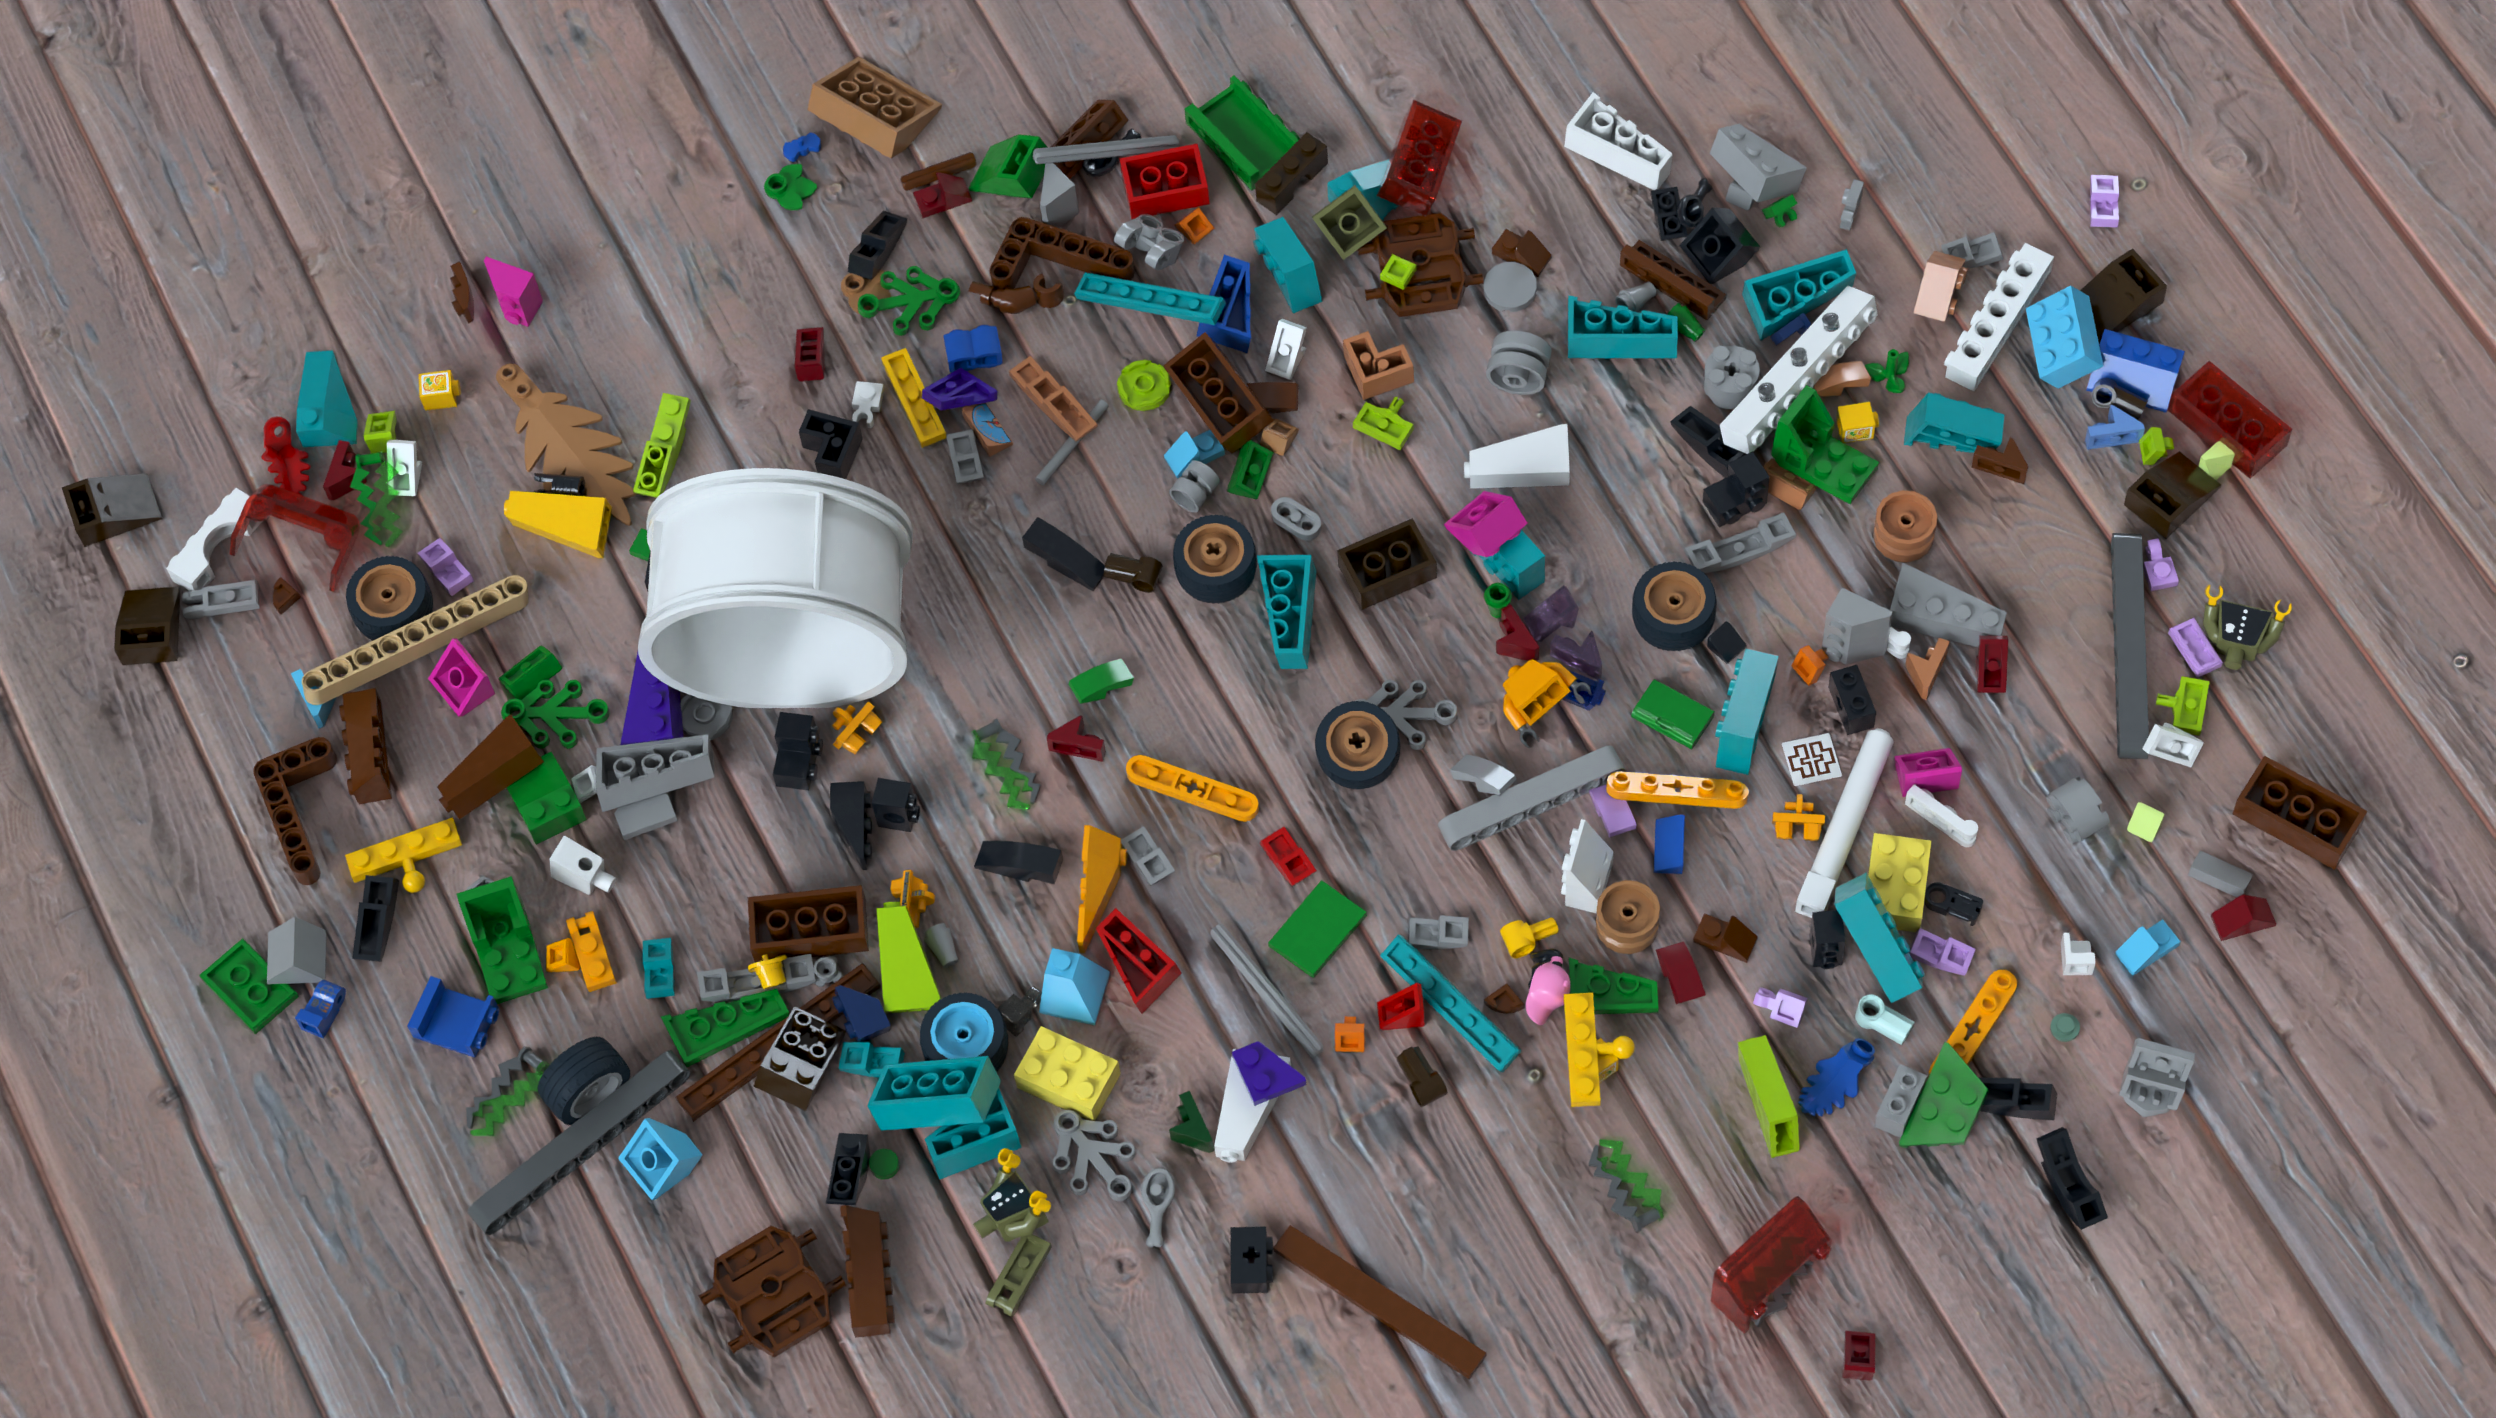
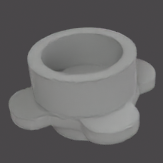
[813,956,842,987]

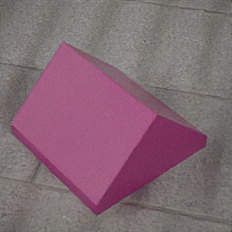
[428,638,495,717]
[1894,748,1962,797]

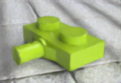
[1353,397,1414,451]
[2156,676,2210,736]

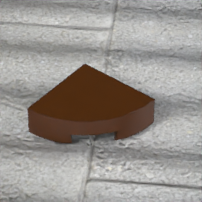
[273,577,301,615]
[1484,983,1525,1014]

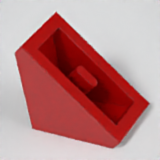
[1377,983,1425,1030]

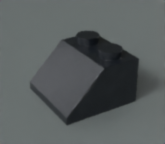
[1679,207,1760,284]

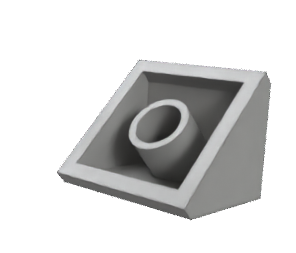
[1040,163,1079,228]
[267,917,327,984]

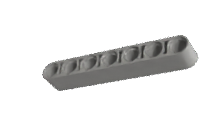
[1437,745,1626,851]

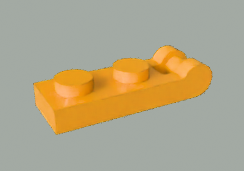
[566,911,616,992]

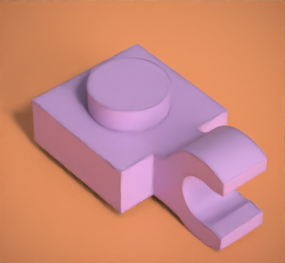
[2143,538,2179,591]
[1753,987,1808,1028]

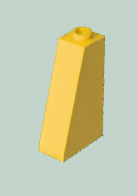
[504,491,612,558]

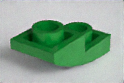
[1068,658,1134,704]

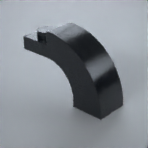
[2036,1127,2108,1230]

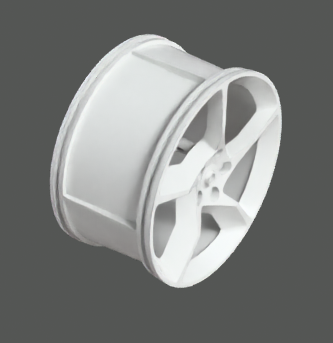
[638,468,913,708]

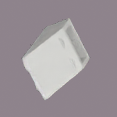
[1561,819,1614,913]

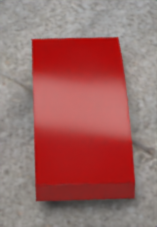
[1260,827,1317,887]

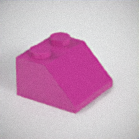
[484,256,543,327]
[1444,491,1528,557]

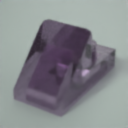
[1523,585,1579,642]
[1550,631,1602,681]

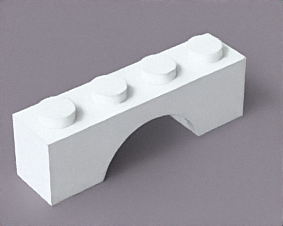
[166,488,267,592]

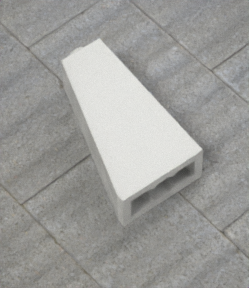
[1464,424,1570,489]
[1214,1049,1291,1163]

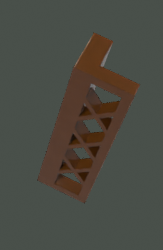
[1051,99,1129,179]
[1620,240,1726,320]

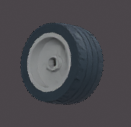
[537,1036,631,1126]

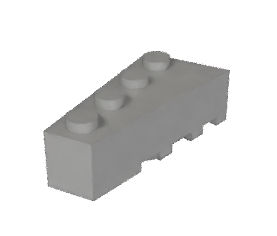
[1890,563,2007,647]
[596,734,714,812]

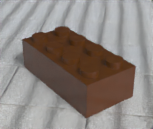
[1163,332,1274,454]
[2232,756,2368,870]
[748,885,869,963]

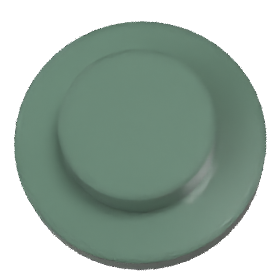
[2050,1013,2080,1042]

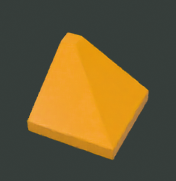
[546,938,580,973]

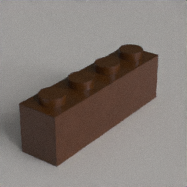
[339,688,392,805]
[840,1205,895,1338]

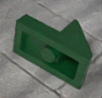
[1169,1090,1214,1153]

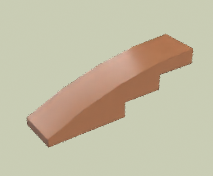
[1009,356,1098,442]

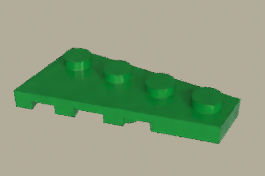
[661,989,790,1067]

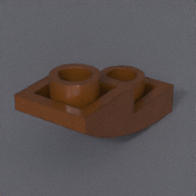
[450,261,474,324]
[1247,382,1299,414]

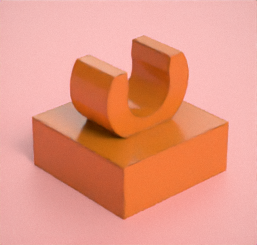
[1791,645,1829,686]
[1335,1016,1365,1052]

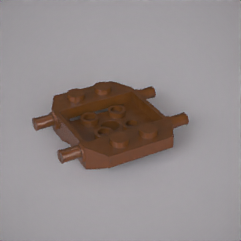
[1357,213,1484,317]
[698,1226,847,1357]

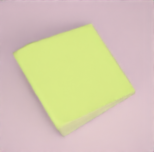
[2127,802,2165,842]

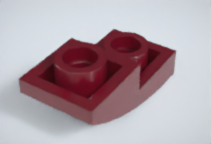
[1656,941,1706,1004]

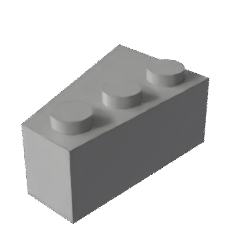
[1710,124,1807,203]

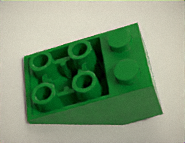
[968,134,1047,199]

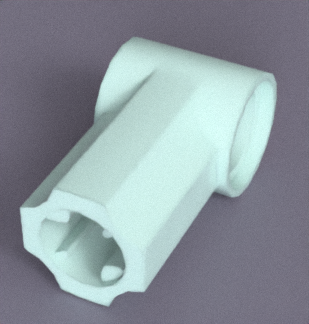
[1855,995,1915,1045]

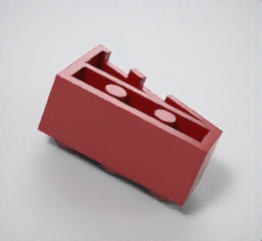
[1096,908,1182,1014]

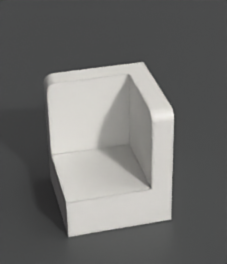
[2060,933,2095,975]

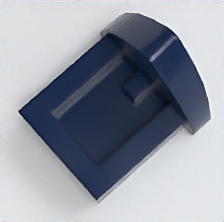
[1770,313,1812,346]

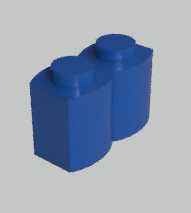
[943,325,1003,373]

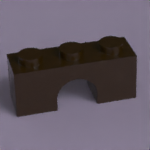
[1255,132,1328,216]

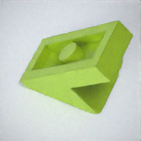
[363,411,397,454]

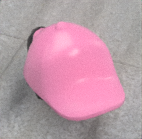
[1526,949,1571,1025]

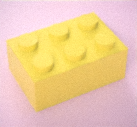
[1868,833,1931,932]
[1014,1026,1121,1121]

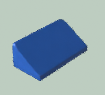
[1654,815,1685,874]

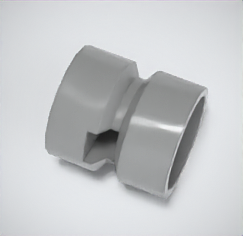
[1169,460,1220,513]

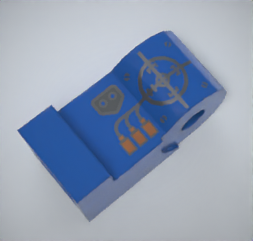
[295,980,346,1039]

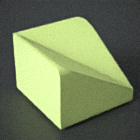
[2199,441,2235,480]

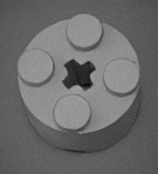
[1703,346,1760,409]
[2046,776,2110,844]

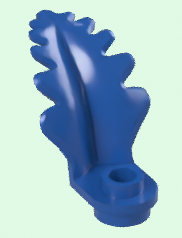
[1798,1038,1875,1116]

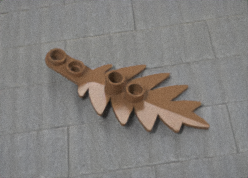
[496,364,636,526]

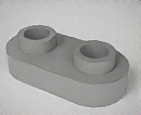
[1271,497,1321,540]

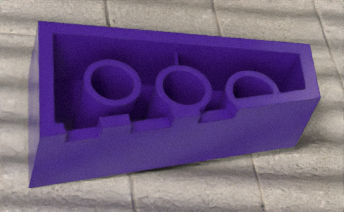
[620,652,684,745]

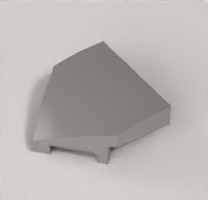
[614,793,678,840]

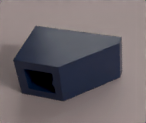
[832,985,891,1042]

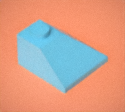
[1039,948,1110,1025]
[618,1118,703,1200]

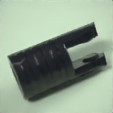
[534,473,585,496]

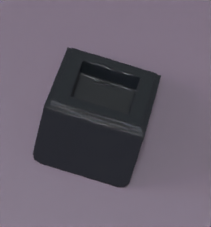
[1707,621,1747,664]

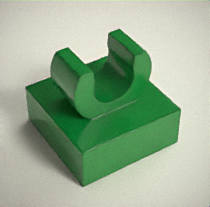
[1762,194,1798,228]

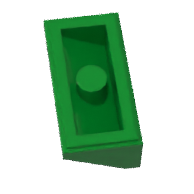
[1226,440,1274,500]
[499,645,562,700]

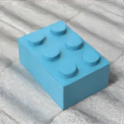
[2026,285,2103,389]

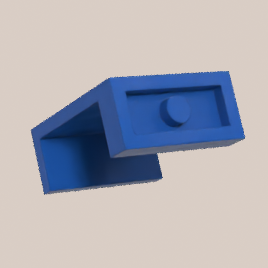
[407,976,499,1058]

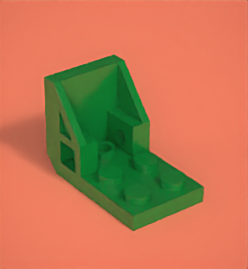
[1771,385,1879,505]
[456,876,548,1004]

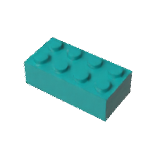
[867,1056,1001,1131]

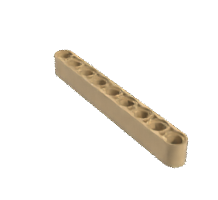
[302,575,529,705]

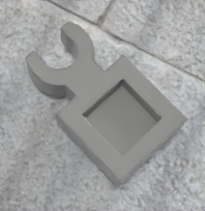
[1840,179,1864,230]

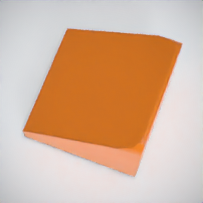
[1175,207,1215,244]

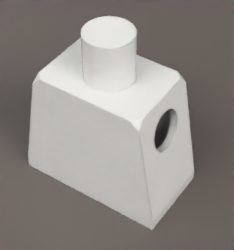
[550,836,616,895]

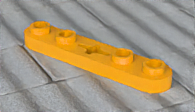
[1126,755,1259,822]
[1606,771,1749,809]
[1928,970,2017,1077]

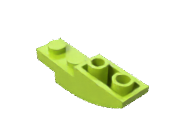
[633,393,691,498]

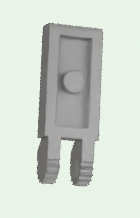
[182,580,260,619]

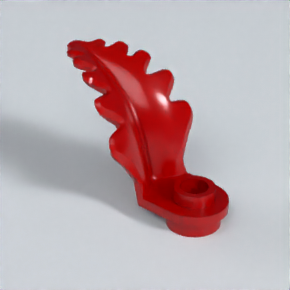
[261,416,311,506]

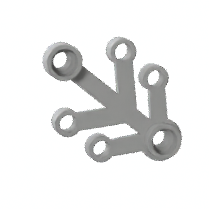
[1355,680,1457,750]
[1053,1110,1135,1201]

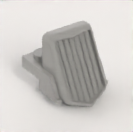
[2119,1038,2195,1117]

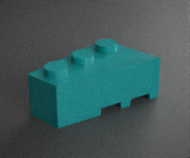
[1253,217,1322,314]
[1904,392,2005,453]
[925,1087,1022,1180]

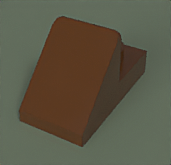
[1492,229,1552,277]
[1972,436,2029,484]
[1693,913,1758,963]

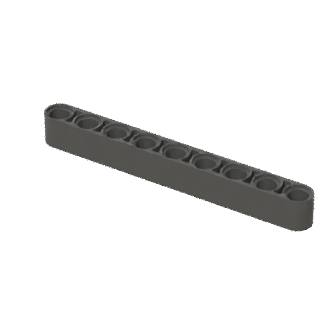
[2111,533,2149,759]
[468,1050,691,1235]

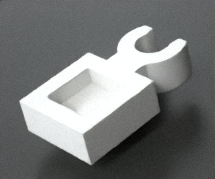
[852,381,884,428]

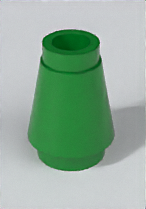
[1667,303,1705,342]
[1484,583,1512,618]

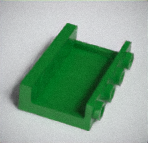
[1184,75,1300,191]

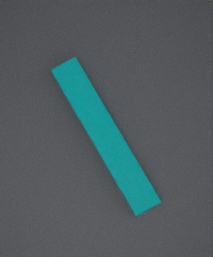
[1074,272,1226,325]
[1380,934,1522,1072]

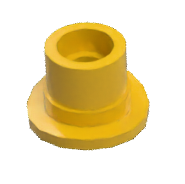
[747,954,787,990]

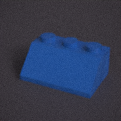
[2087,329,2185,413]

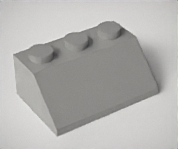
[1822,588,1893,665]

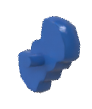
[783,133,821,162]

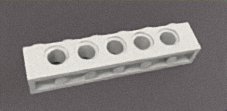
[1944,243,2054,391]

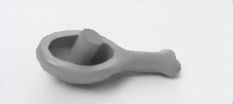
[1141,1167,1175,1247]

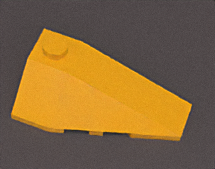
[1077,825,1127,953]

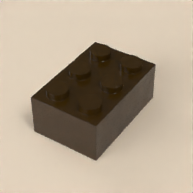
[1337,518,1437,610]

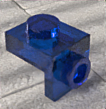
[1562,671,1606,711]

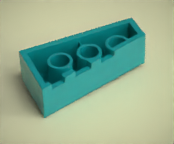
[1742,249,1856,341]
[1257,555,1317,669]
[1715,649,1779,775]
[1834,872,1925,1003]

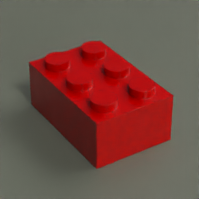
[1120,143,1210,220]

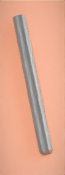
[1033,135,1179,164]
[1210,924,1324,1058]

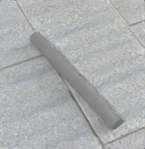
[1035,400,1109,485]

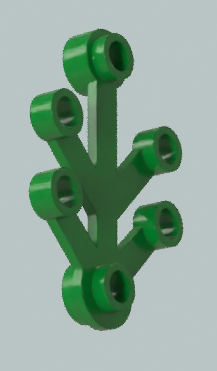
[858,266,960,336]
[501,679,610,749]

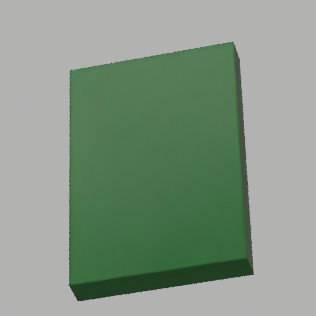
[1268,880,1367,979]
[199,938,299,1034]

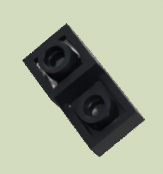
[1650,187,1688,241]

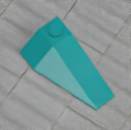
[1327,150,1433,221]
[296,350,358,448]

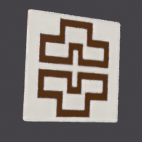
[1782,733,1842,786]

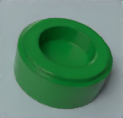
[869,1149,899,1180]

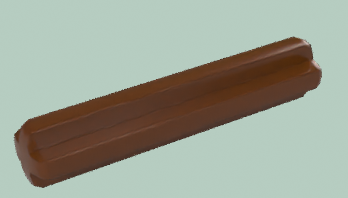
[900,152,977,191]

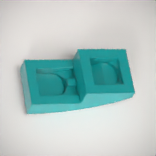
[643,938,675,999]
[838,1042,905,1078]

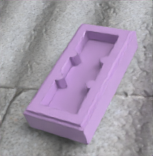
[2168,618,2223,678]

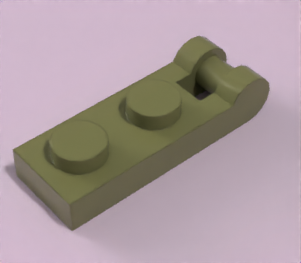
[986,1234,1052,1317]

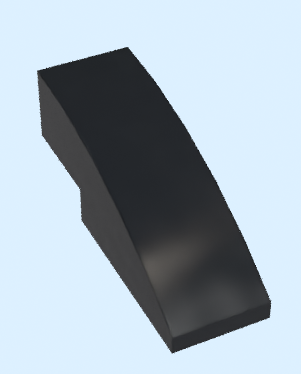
[848,211,907,280]
[1670,406,1746,478]
[1022,517,1105,591]
[974,841,1063,885]
[352,875,399,962]
[1978,1077,2058,1120]

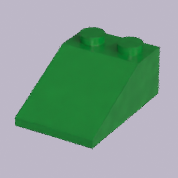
[507,751,587,845]

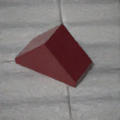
[2211,894,2276,941]

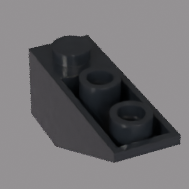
[830,781,872,870]
[826,1133,870,1206]

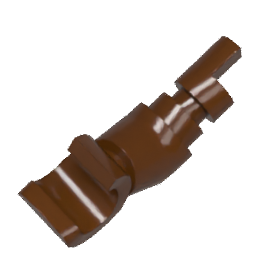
[968,273,1064,314]

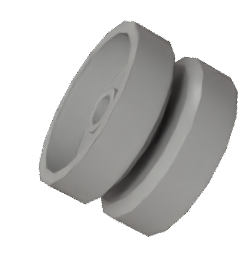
[1486,331,1552,395]

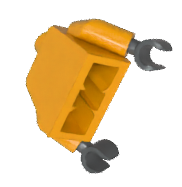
[1503,659,1592,748]

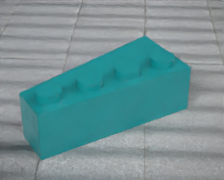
[1568,295,1678,358]

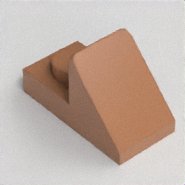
[1905,638,1950,700]

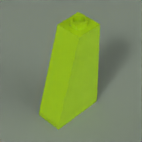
[877,902,942,1014]
[1738,1035,1800,1158]

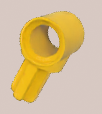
[1500,918,1559,958]

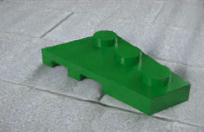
[1568,958,1659,1015]

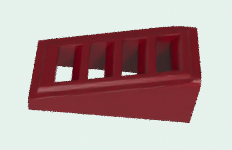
[795,327,825,382]

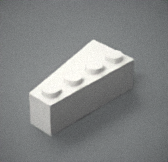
[1564,92,1673,190]

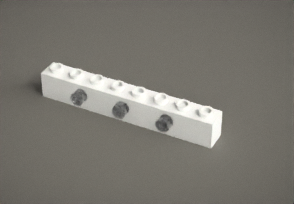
[1720,286,1878,454]

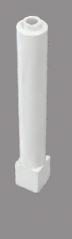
[1795,728,1894,918]

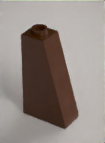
[437,714,544,820]

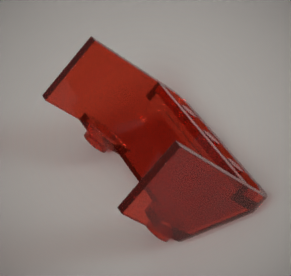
[230,484,360,592]
[1711,1196,1832,1334]

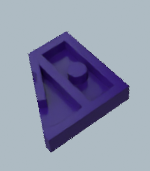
[922,368,998,410]
[1231,1041,1307,1106]

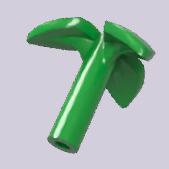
[1865,349,1909,393]

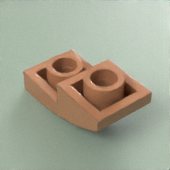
[1813,361,1871,397]

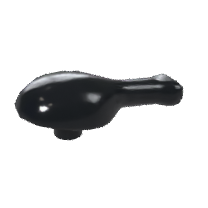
[1082,129,1141,177]
[1677,178,1712,228]

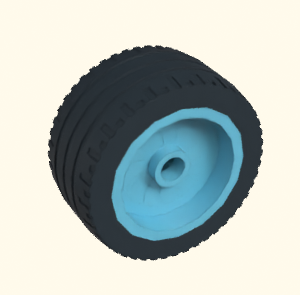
[920,992,1009,1072]

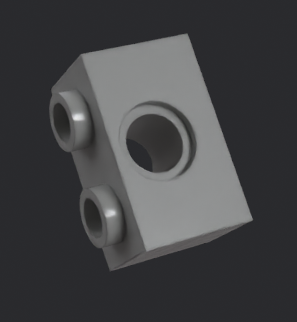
[1874,1064,1927,1138]

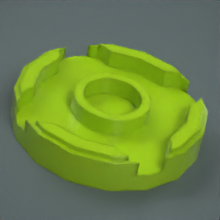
[1117,360,1171,411]

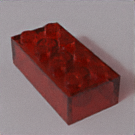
[1377,100,1462,217]
[2168,361,2292,479]

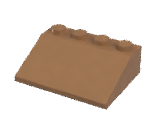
[807,56,942,158]

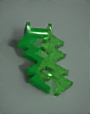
[350,450,403,547]

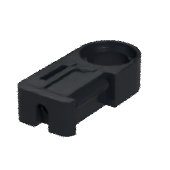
[1924,882,1983,926]

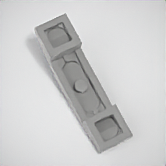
[1684,513,1796,573]
[697,954,816,1002]

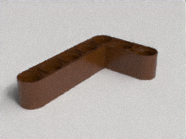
[989,217,1135,291]
[253,737,337,885]

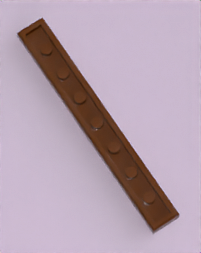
[675,963,881,1122]
[1273,1225,1486,1380]

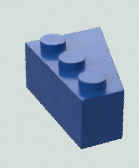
[1196,254,1251,353]

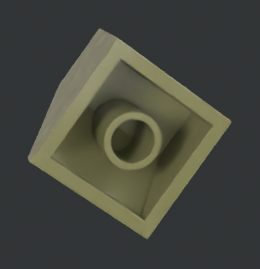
[1312,185,1386,260]

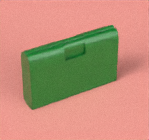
[1631,679,1715,750]

